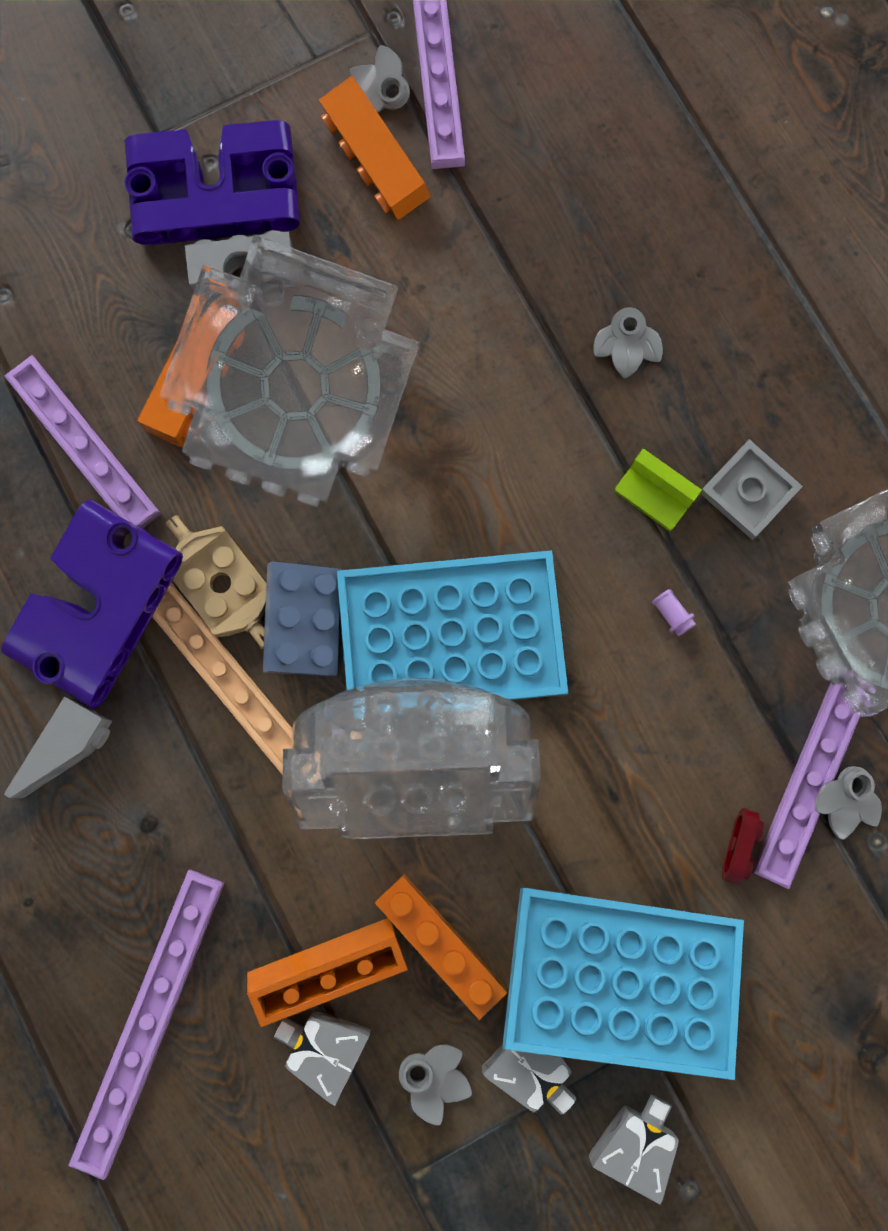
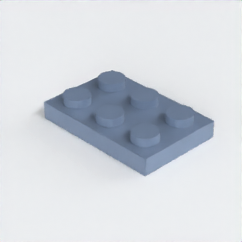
[263,561,341,677]

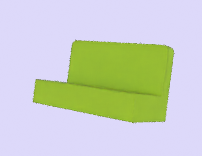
[614,449,702,531]

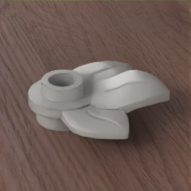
[350,45,410,113]
[593,307,663,378]
[815,766,882,839]
[399,1044,472,1125]

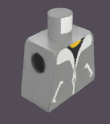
[274,1011,371,1106]
[482,1044,576,1115]
[588,1094,679,1204]

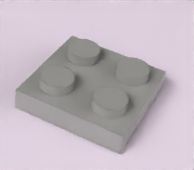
[700,439,803,540]

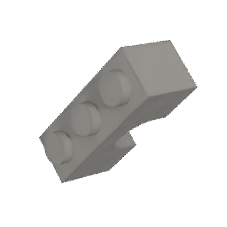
[185,230,298,299]

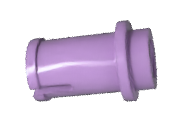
[652,589,696,637]

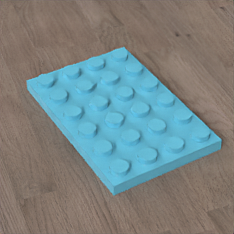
[337,550,568,716]
[502,888,744,1080]

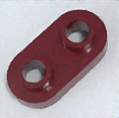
[722,808,764,885]

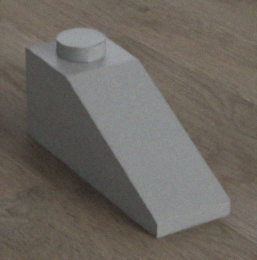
[4,697,112,798]

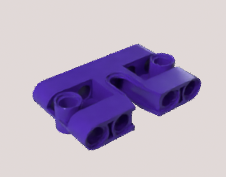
[124,120,300,245]
[1,500,183,709]

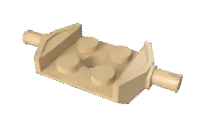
[166,515,267,649]

